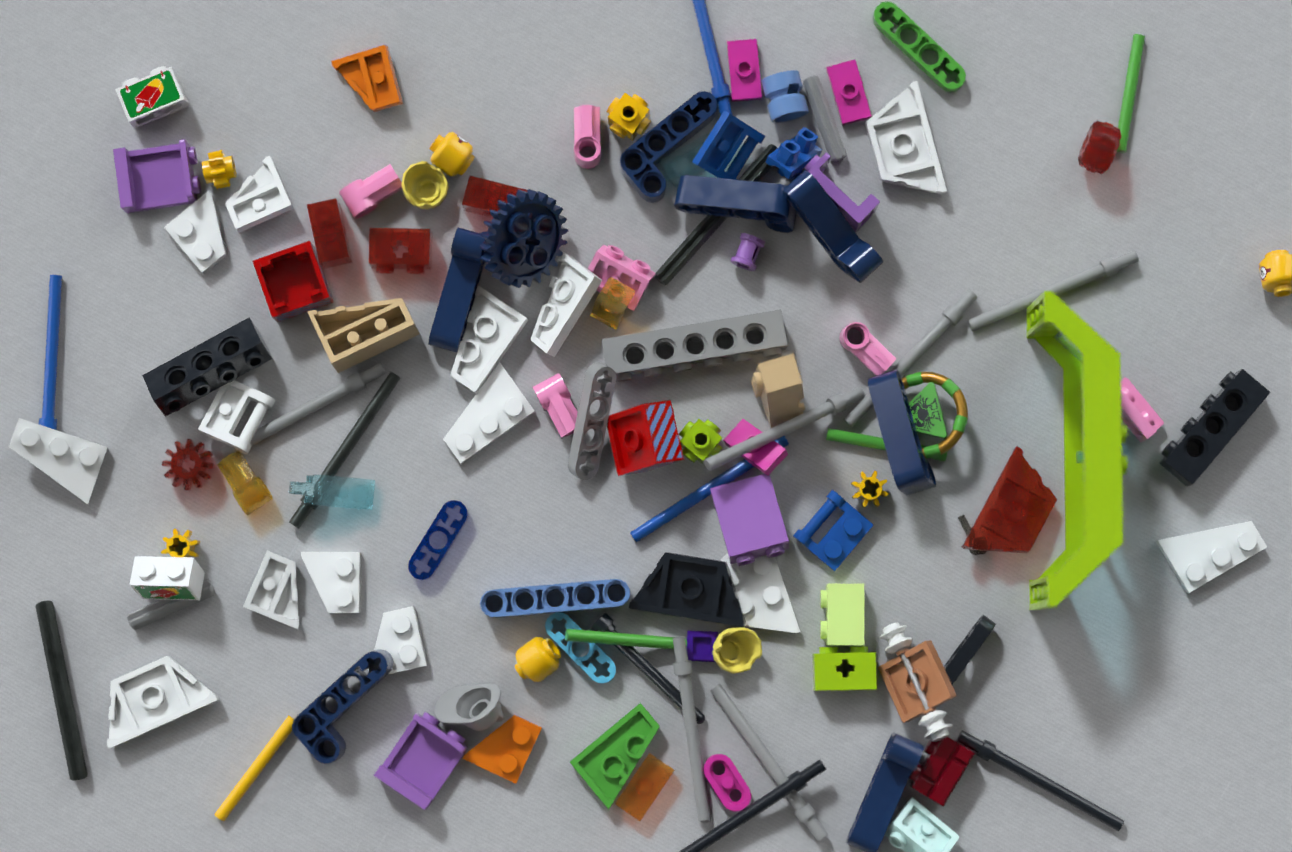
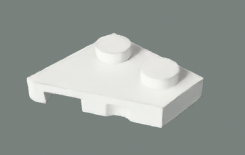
[301,552,361,613]

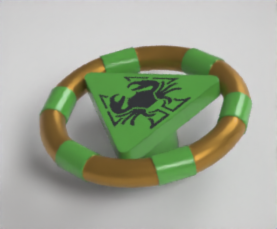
[902,372,968,459]

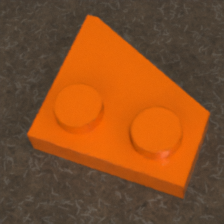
[331,45,403,112]
[463,715,542,784]

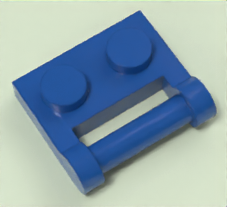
[692,110,766,180]
[793,490,874,571]

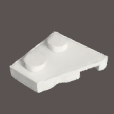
[225,156,294,233]
[164,191,227,274]
[243,550,299,629]
[368,606,427,675]

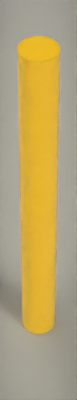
[214,715,294,822]

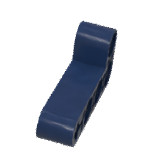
[620,91,717,203]
[782,170,883,283]
[674,175,797,233]
[428,227,487,353]
[868,370,936,496]
[292,649,394,764]
[846,733,925,852]

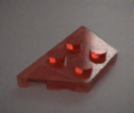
[961,446,1057,553]

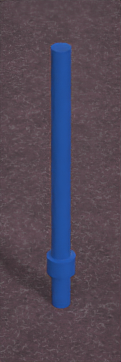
[692,0,732,116]
[39,275,62,430]
[630,436,789,543]

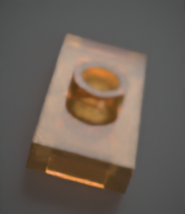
[615,753,675,821]

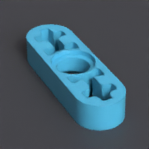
[545,612,616,683]

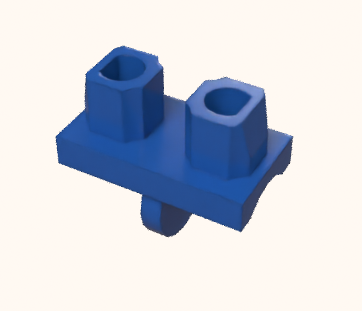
[765,127,822,179]

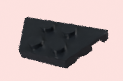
[629,552,746,627]

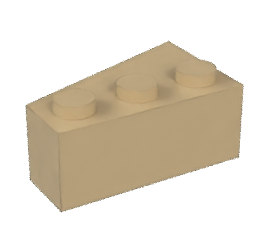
[307,298,420,373]
[751,353,805,429]

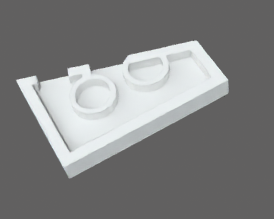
[443,362,535,465]

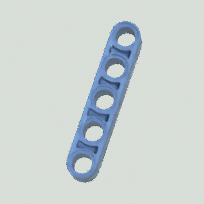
[480,579,630,618]

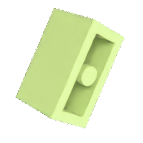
[820,583,865,646]

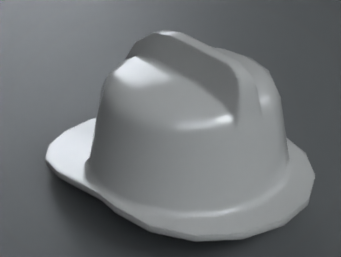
[434,683,504,731]

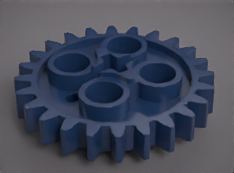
[479,189,569,288]

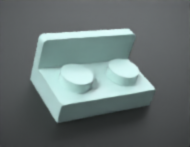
[885,797,960,852]

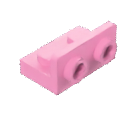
[588,245,655,311]
[1121,377,1164,443]

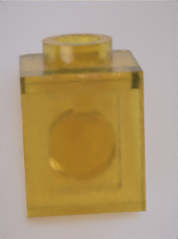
[590,277,635,330]

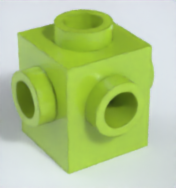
[678,419,723,464]

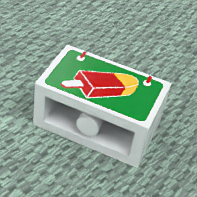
[115,66,190,128]
[130,557,205,600]

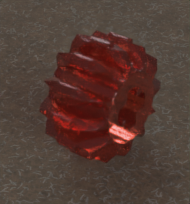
[1078,120,1122,174]
[162,439,215,491]

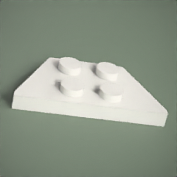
[865,81,947,194]
[720,553,800,634]
[107,656,219,749]

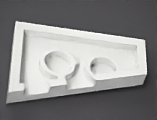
[530,251,602,357]
[450,285,528,394]
[9,418,107,504]
[1156,521,1267,593]

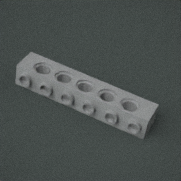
[601,309,788,382]

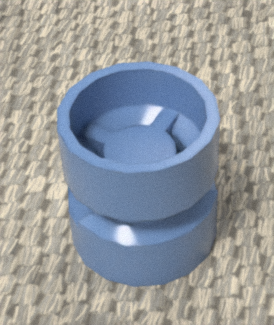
[761,70,809,123]

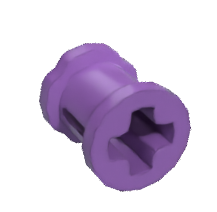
[730,233,765,271]

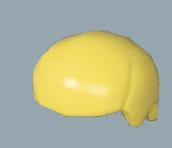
[401,161,449,210]
[712,627,762,674]

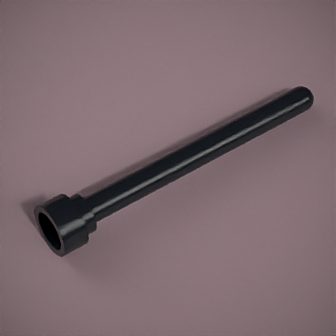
[589,612,705,724]

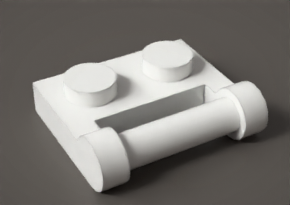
[198,380,276,454]

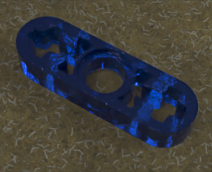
[408,500,469,580]

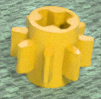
[202,150,237,189]
[851,471,888,508]
[161,528,200,557]

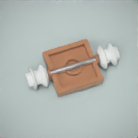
[878,622,957,742]

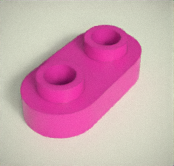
[704,754,751,811]

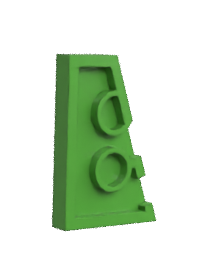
[570,702,660,809]

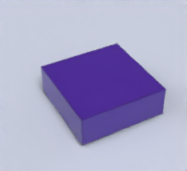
[687,630,718,662]

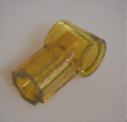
[217,450,273,515]

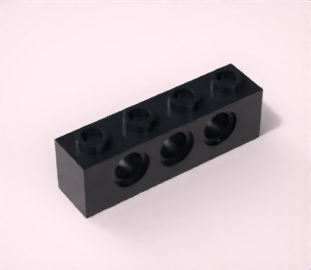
[142,317,273,417]
[1159,369,1271,487]

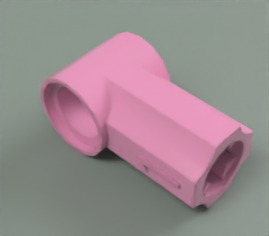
[574,105,601,169]
[339,165,402,219]
[839,322,897,376]
[533,373,578,438]

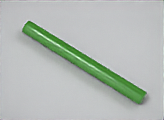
[1114,34,1145,153]
[826,428,948,461]
[565,629,687,650]

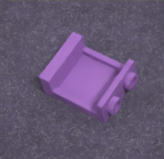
[113,139,201,213]
[805,152,880,233]
[710,474,789,566]
[374,712,468,810]

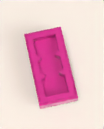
[727,39,762,102]
[826,59,871,126]
[723,419,788,476]

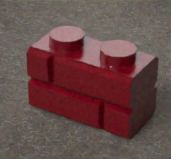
[909,737,975,807]

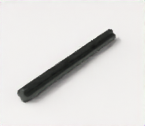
[655,144,778,285]
[35,600,88,781]

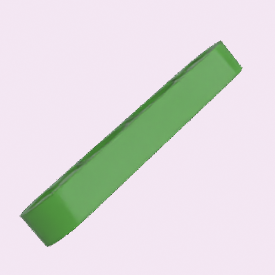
[873,2,966,93]

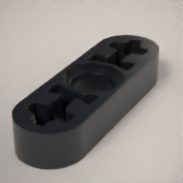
[944,614,996,685]

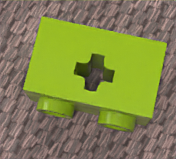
[812,646,877,691]

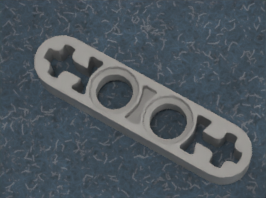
[568,362,616,480]

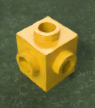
[606,93,651,141]

